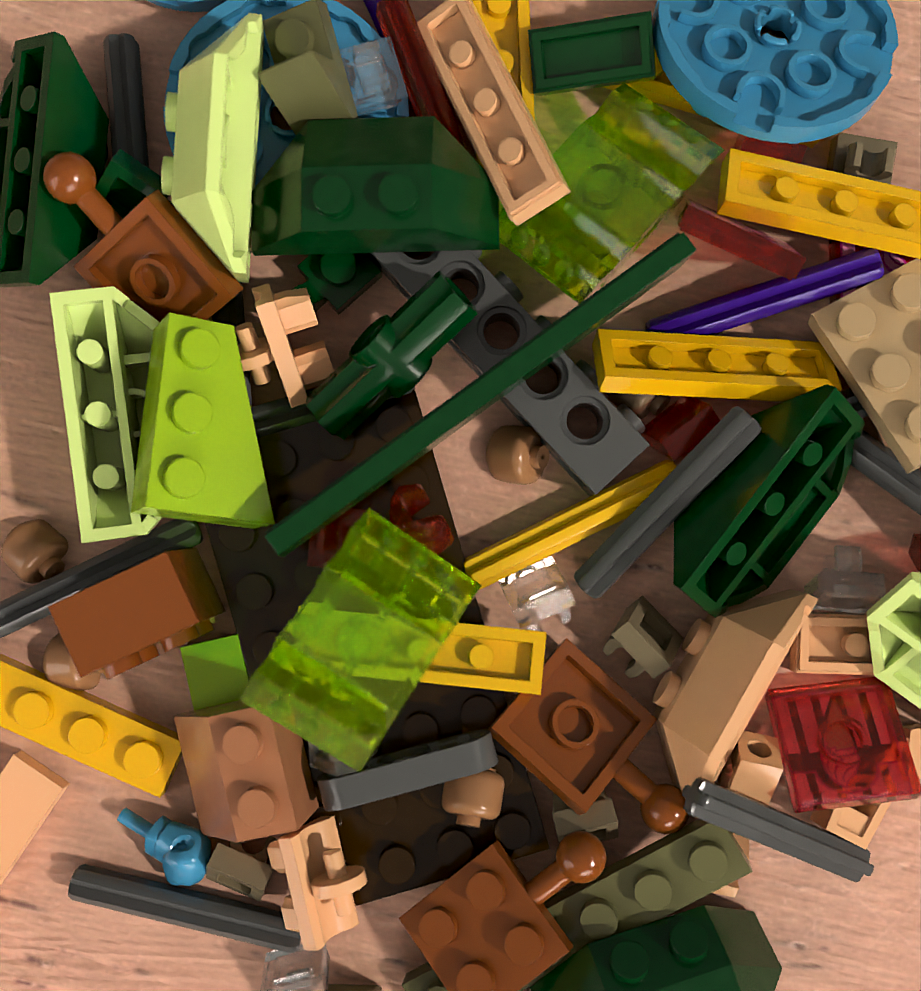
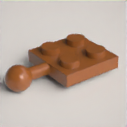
[43,152,244,322]
[487,638,689,834]
[399,831,606,991]

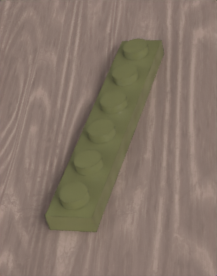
[402,819,752,991]

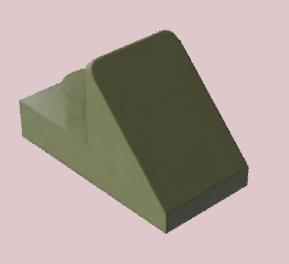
[258,0,359,135]

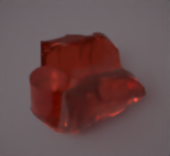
[389,483,455,563]

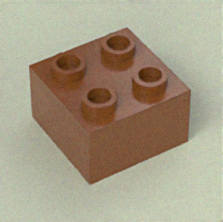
[48,548,226,680]

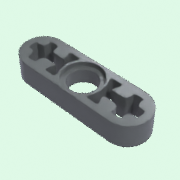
[316,729,498,811]

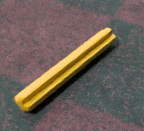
[463,459,677,589]

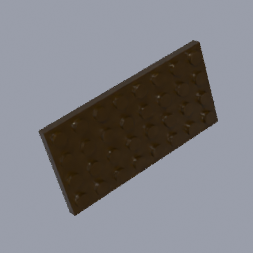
[205,389,550,906]

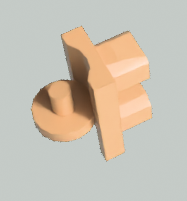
[235,283,334,408]
[267,816,367,951]

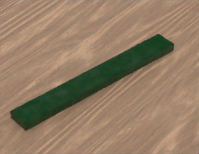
[264,232,697,557]

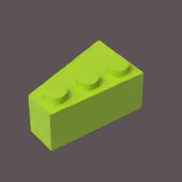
[130,312,275,529]

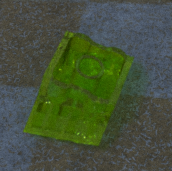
[499,83,725,304]
[241,508,482,772]

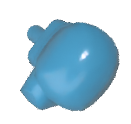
[117,808,212,886]

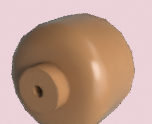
[486,425,549,485]
[1,519,68,584]
[43,633,104,691]
[441,768,505,828]

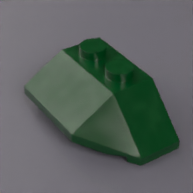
[0,31,109,287]
[251,116,500,256]
[673,384,865,618]
[530,905,782,991]

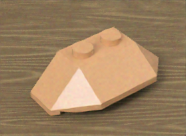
[653,589,818,799]

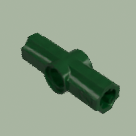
[306,271,478,440]

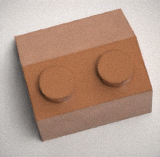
[173,689,319,843]

